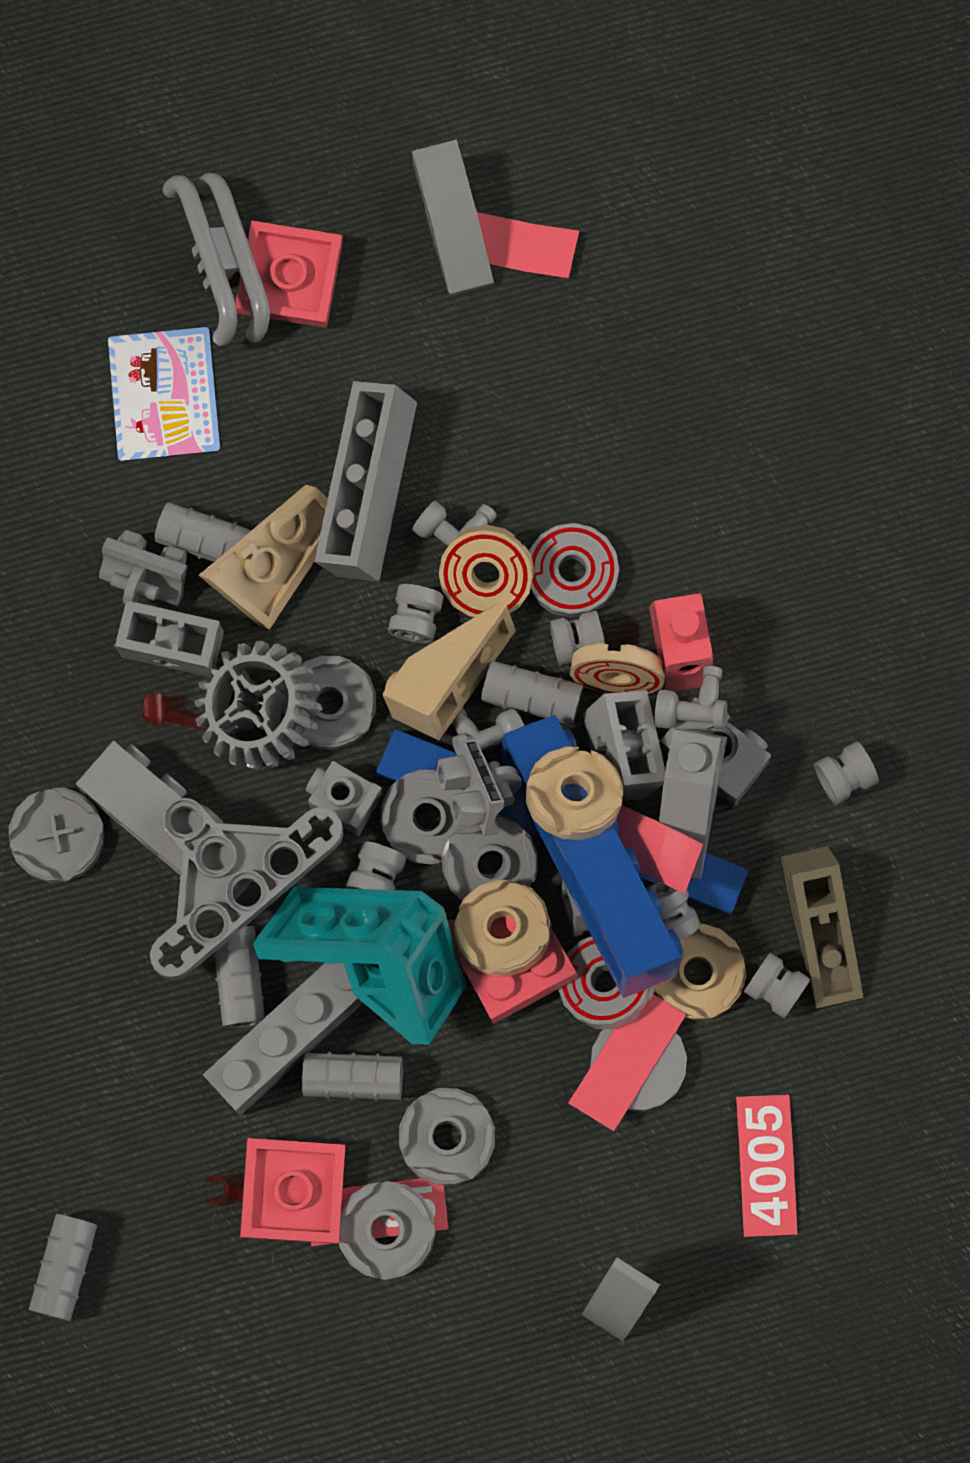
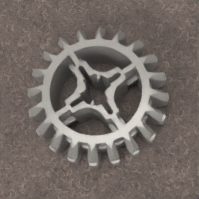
[194,641,323,770]

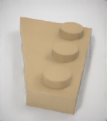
[199,485,328,630]

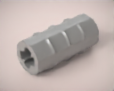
[155,502,252,562]
[481,661,584,726]
[212,926,265,1028]
[302,1051,403,1101]
[29,1214,97,1321]

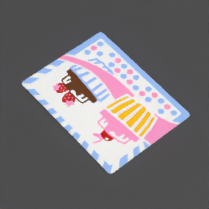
[108,327,220,461]

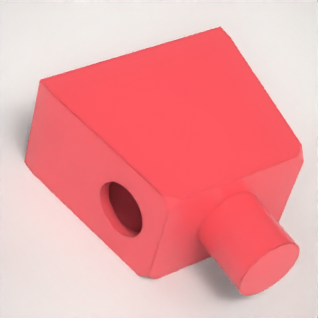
[649,593,713,692]

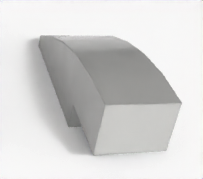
[412,139,494,297]
[582,1257,660,1341]

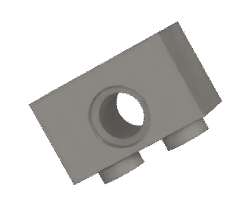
[660,697,771,808]

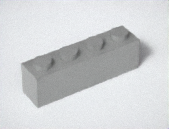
[314,381,417,582]
[76,740,252,901]
[203,963,363,1116]

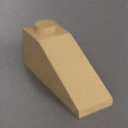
[382,603,516,740]

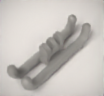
[162,173,270,346]

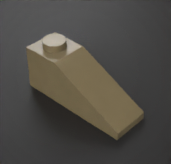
[781,846,864,1008]

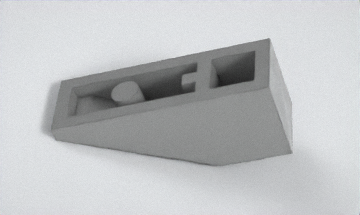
[659,728,727,879]

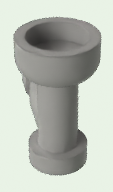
[412,501,497,546]
[655,666,727,729]
[451,707,524,755]

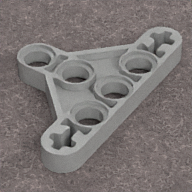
[150,798,343,980]

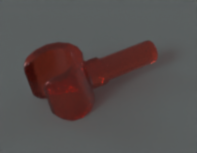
[143,694,206,731]
[204,1176,243,1207]

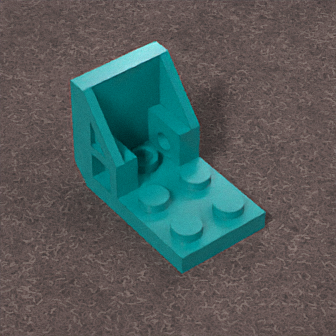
[253,887,467,1045]

